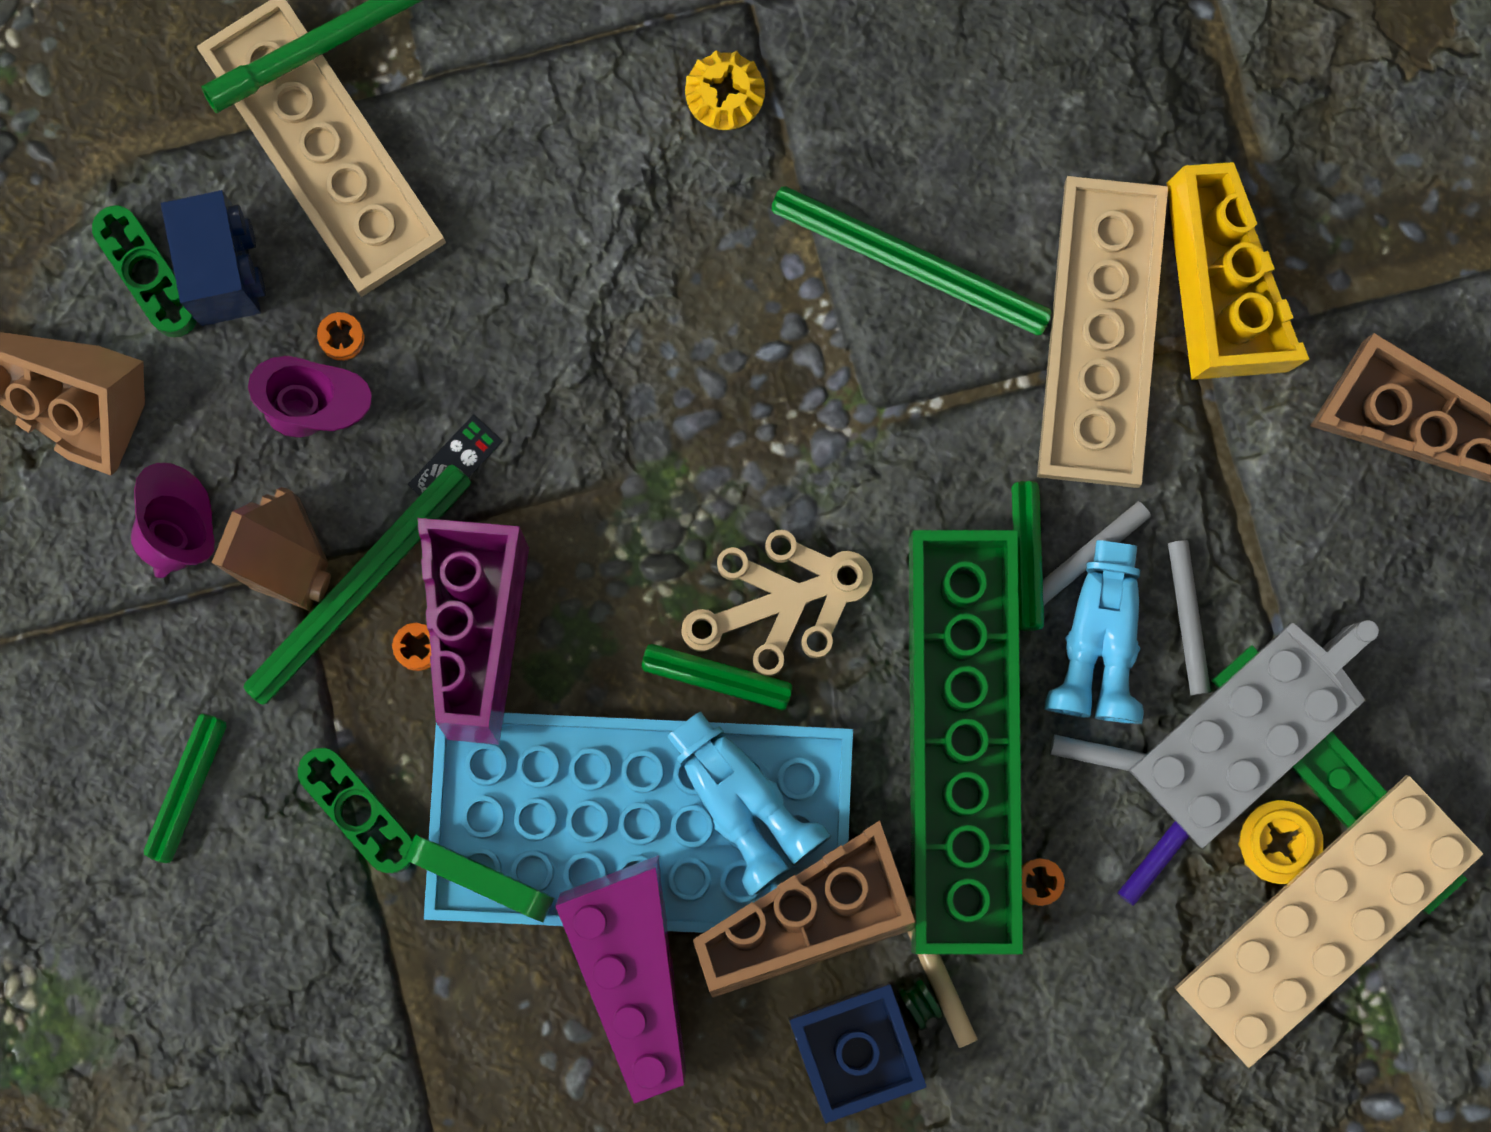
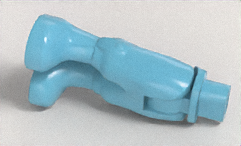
[1044,540,1144,724]
[668,712,831,897]

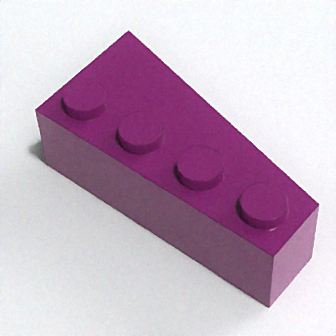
[417,518,529,745]
[555,855,686,1104]

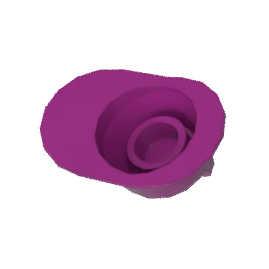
[248,356,372,438]
[131,463,215,578]

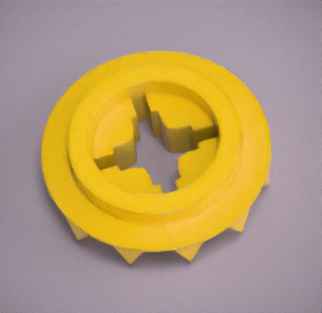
[685,50,765,130]
[1238,800,1323,884]

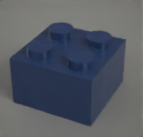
[161,190,266,326]
[788,982,927,1124]

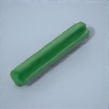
[1011,481,1044,631]
[641,644,793,710]
[143,713,227,863]

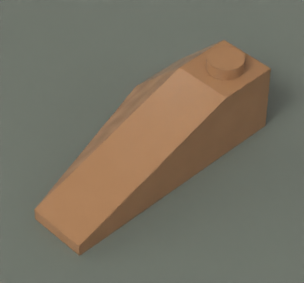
[0,332,145,475]
[212,487,331,611]

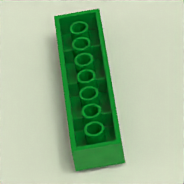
[909,530,1023,954]

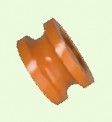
[317,312,365,361]
[392,623,432,671]
[1022,858,1065,906]

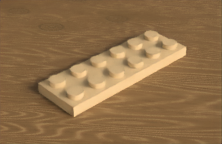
[196,0,446,297]
[1037,176,1168,488]
[1175,775,1483,1068]

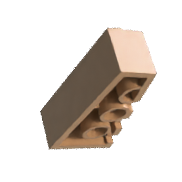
[1310,333,1491,483]
[693,820,915,998]

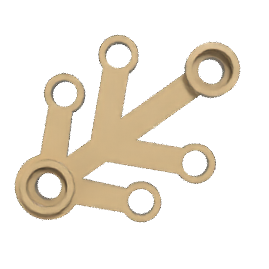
[681,530,873,676]

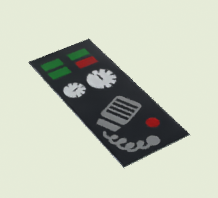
[408,414,503,495]

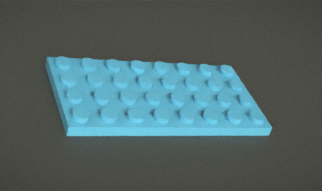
[424,713,853,933]

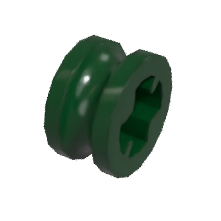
[896,977,944,1031]

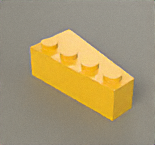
[1166,162,1309,380]

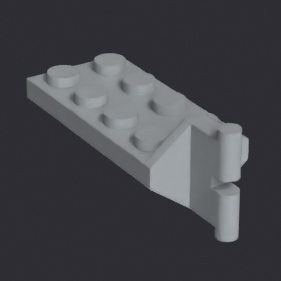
[1129,620,1379,849]

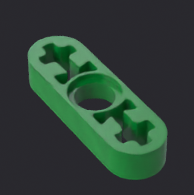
[92,205,197,337]
[297,748,413,873]
[404,834,555,923]

